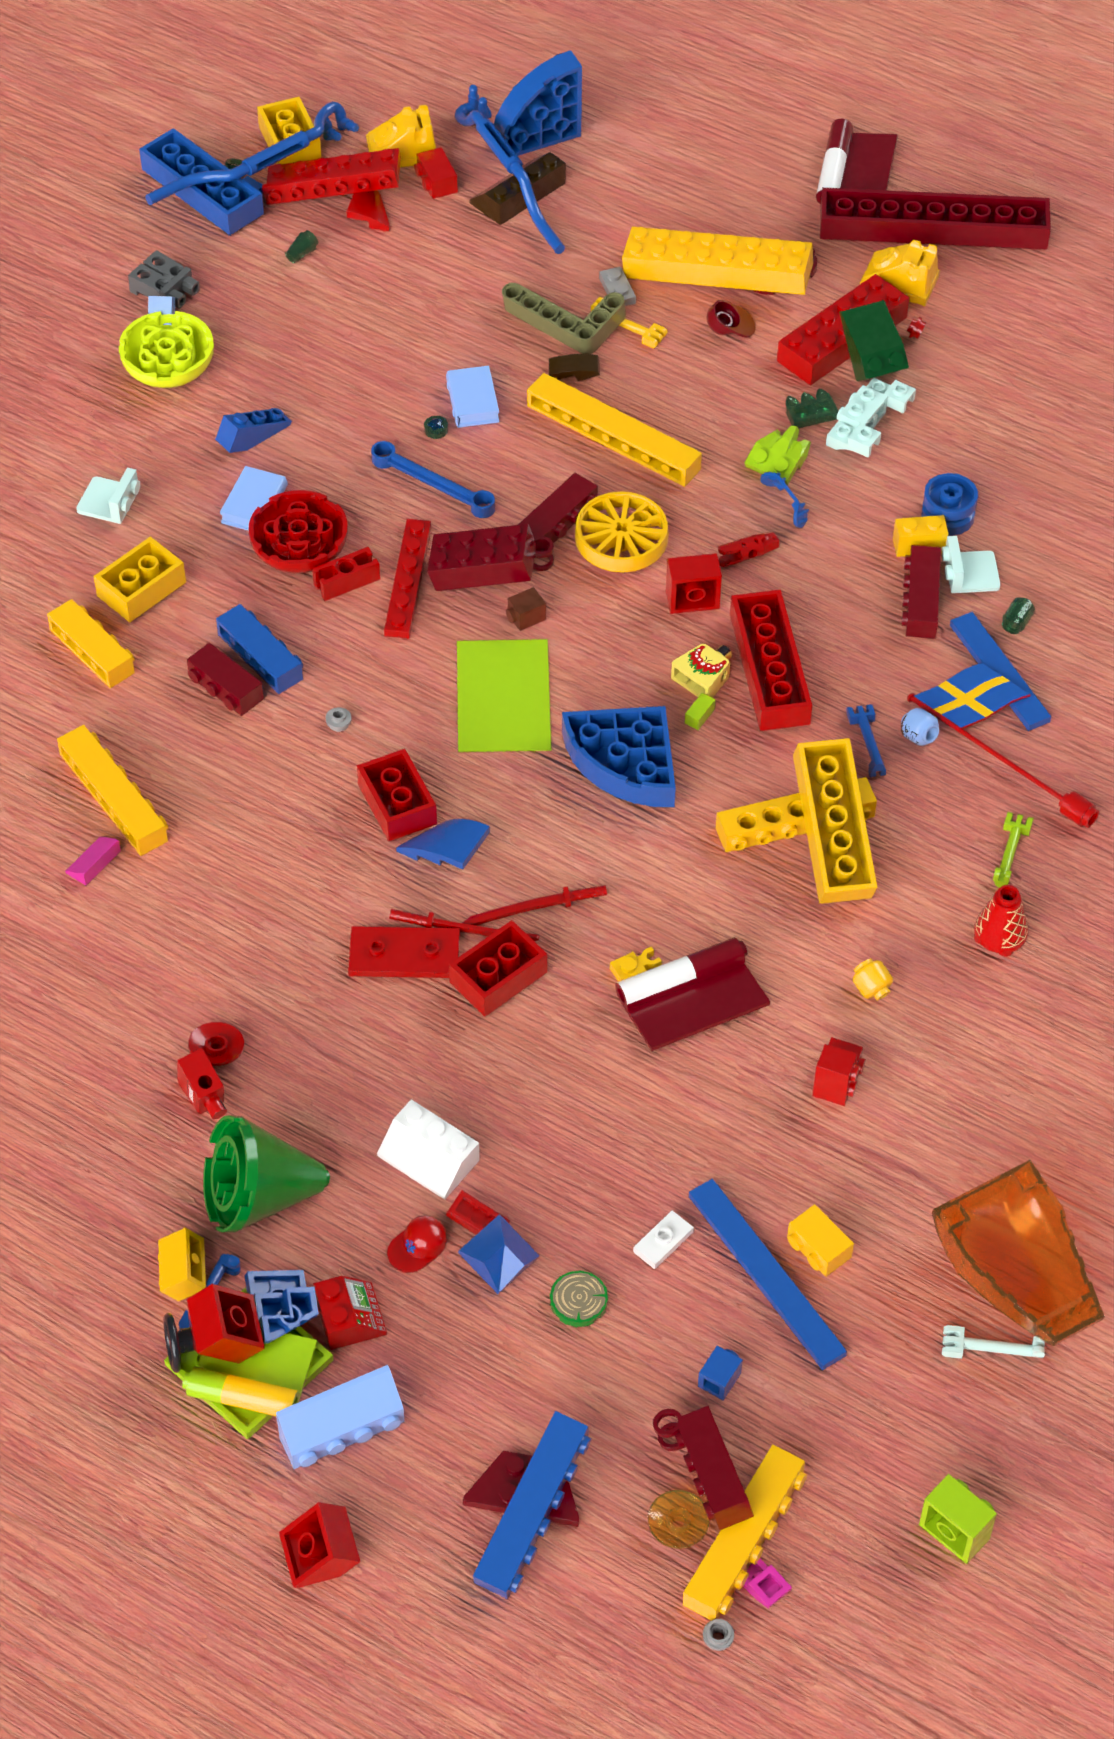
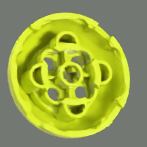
[119,311,214,388]

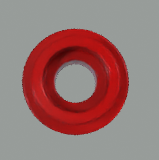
[907,316,926,340]

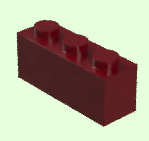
[187,643,264,716]

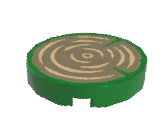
[550,1271,608,1327]

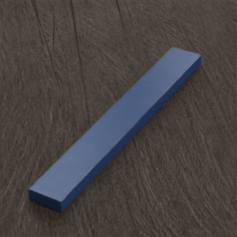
[689,1178,847,1370]

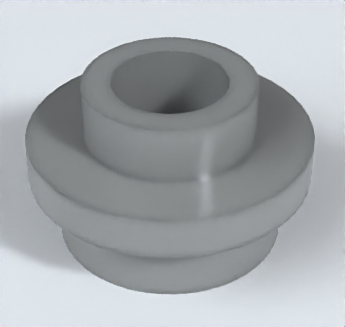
[326,707,351,732]
[703,1619,734,1651]

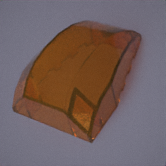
[932,1160,1105,1346]

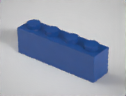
[216,604,303,694]

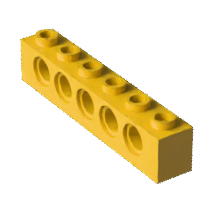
[716,777,877,853]

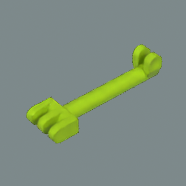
[993,812,1034,888]

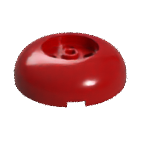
[248,490,348,573]

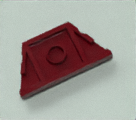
[463,1450,579,1527]

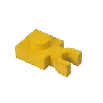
[610,946,662,982]

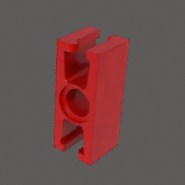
[312,547,380,601]

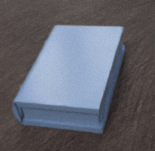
[446,366,499,428]
[220,466,288,531]

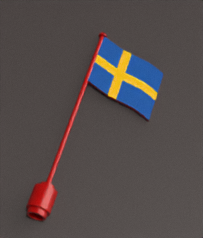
[907,663,1100,828]

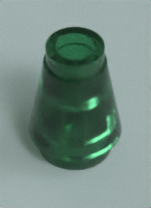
[285,230,318,263]

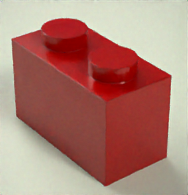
[414,147,458,199]

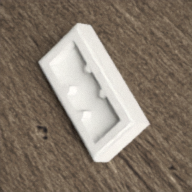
[633,1210,694,1269]

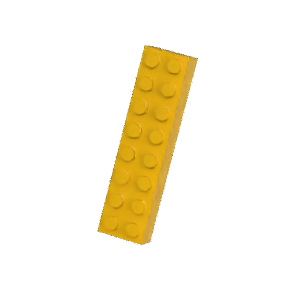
[622,226,813,295]

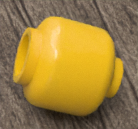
[852,958,893,1001]

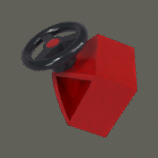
[163,1284,265,1373]

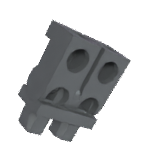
[128,250,200,309]

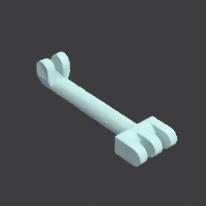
[942,1325,1045,1359]

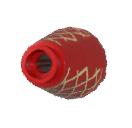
[974,885,1028,957]

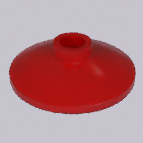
[188,1022,244,1066]

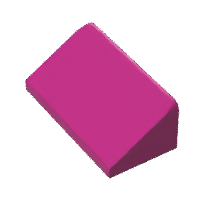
[65,836,121,886]

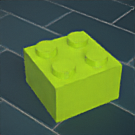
[919,1474,997,1564]

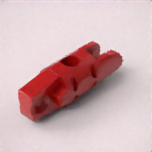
[718,532,779,567]

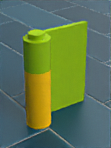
[182,1333,317,1417]

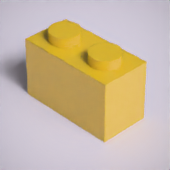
[893,515,948,557]
[787,1204,854,1277]
[158,1228,206,1301]

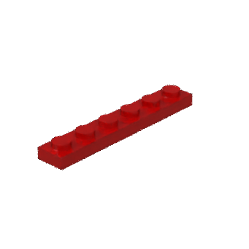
[384,519,431,639]

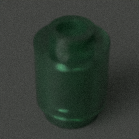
[1002,597,1035,634]

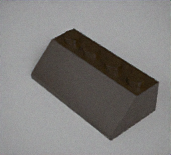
[469,152,566,225]

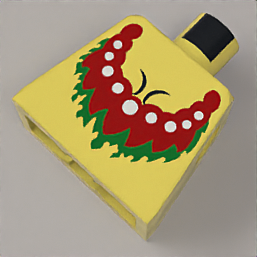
[671,644,732,698]

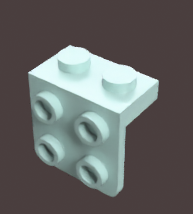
[76,467,140,524]
[941,536,1000,593]

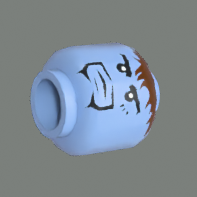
[901,708,939,746]

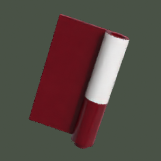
[816,118,898,204]
[615,937,770,1051]

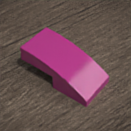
[743,1558,792,1609]

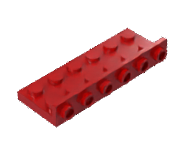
[262,148,401,205]

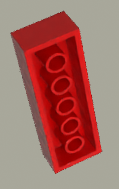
[777,274,910,386]
[730,589,813,731]

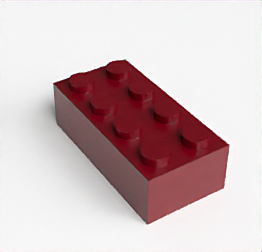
[427,524,536,591]

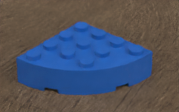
[493,50,582,156]
[562,706,676,807]

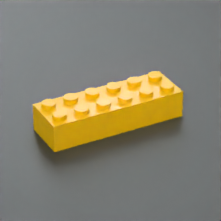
[793,738,877,904]

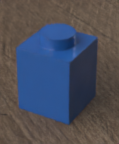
[698,1346,743,1401]

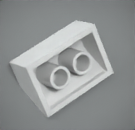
[377,1099,480,1200]

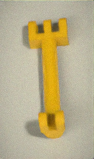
[590,297,668,348]

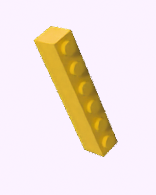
[57,725,169,856]
[683,1444,807,1621]

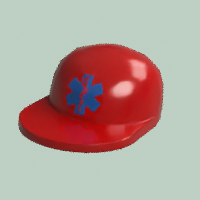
[387,1215,447,1273]

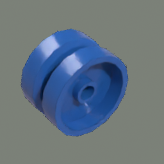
[921,473,978,536]

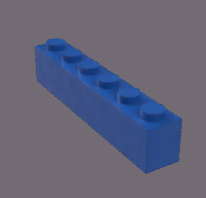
[473,1411,592,1599]

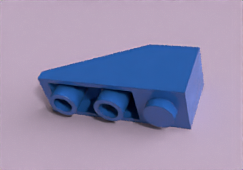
[215,408,292,453]

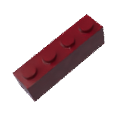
[901,545,941,639]

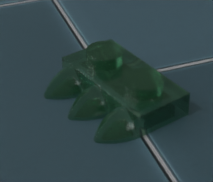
[785,389,839,428]

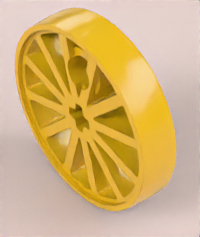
[575,492,668,572]

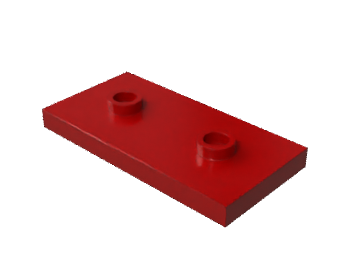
[348,926,460,978]

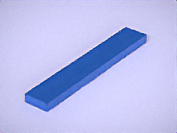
[950,612,1051,731]

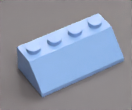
[276,1365,405,1469]

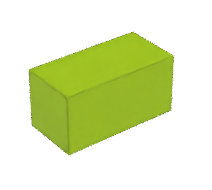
[685,693,716,730]

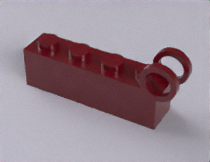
[518,473,598,571]
[653,1406,754,1530]

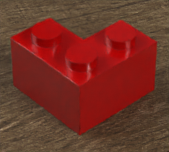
[812,1037,866,1106]

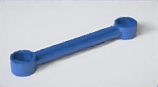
[371,441,495,518]

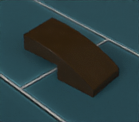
[549,354,600,381]

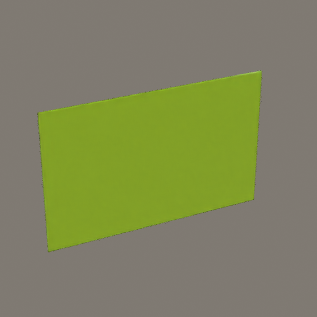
[457,639,551,752]

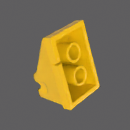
[366,105,436,167]
[860,240,940,306]

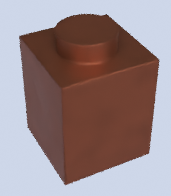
[506,587,546,631]

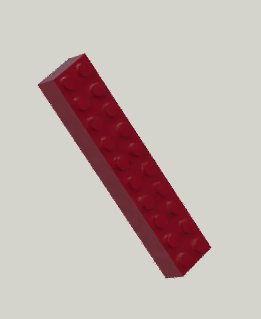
[820,187,1051,250]

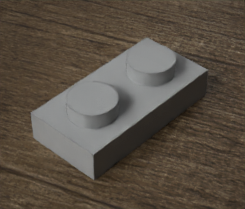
[599,266,636,306]

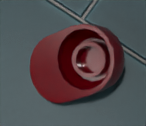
[706,300,755,338]

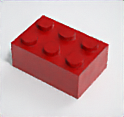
[357,748,437,842]
[449,920,547,1017]

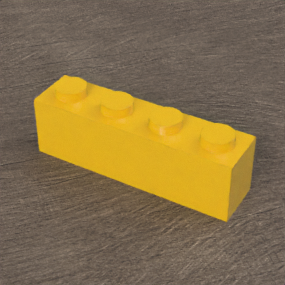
[47,599,135,689]

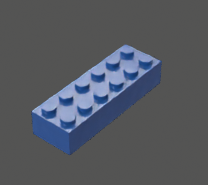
[139,128,264,235]

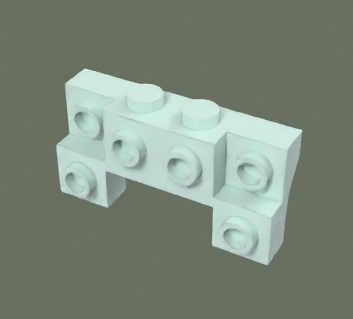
[826,378,916,458]

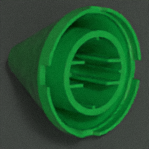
[203,1115,330,1232]

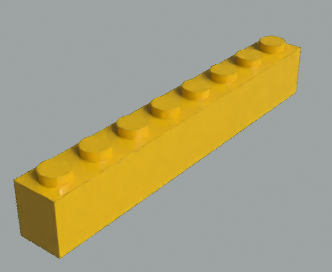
[527,373,702,487]

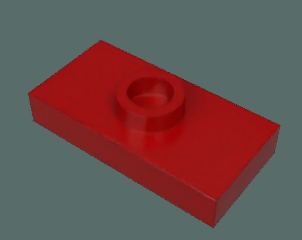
[445,1190,510,1235]

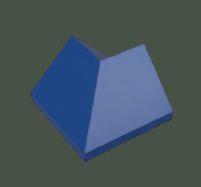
[458,1214,539,1294]

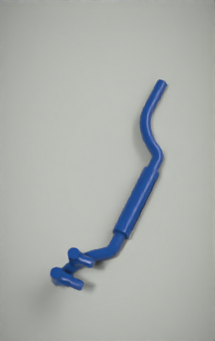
[455,85,565,254]
[145,101,359,205]

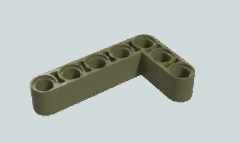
[502,283,626,354]

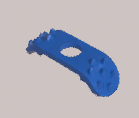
[760,472,809,528]

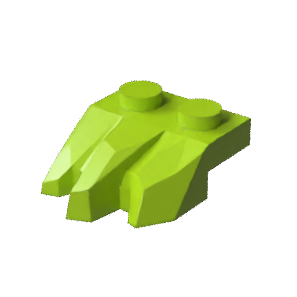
[744,426,811,485]

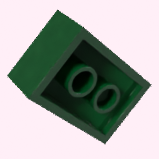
[839,300,909,381]

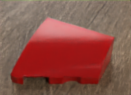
[346,190,390,232]

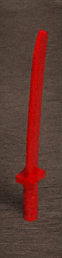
[463,885,607,926]
[389,909,540,941]

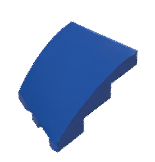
[396,819,490,870]
[244,1270,319,1344]

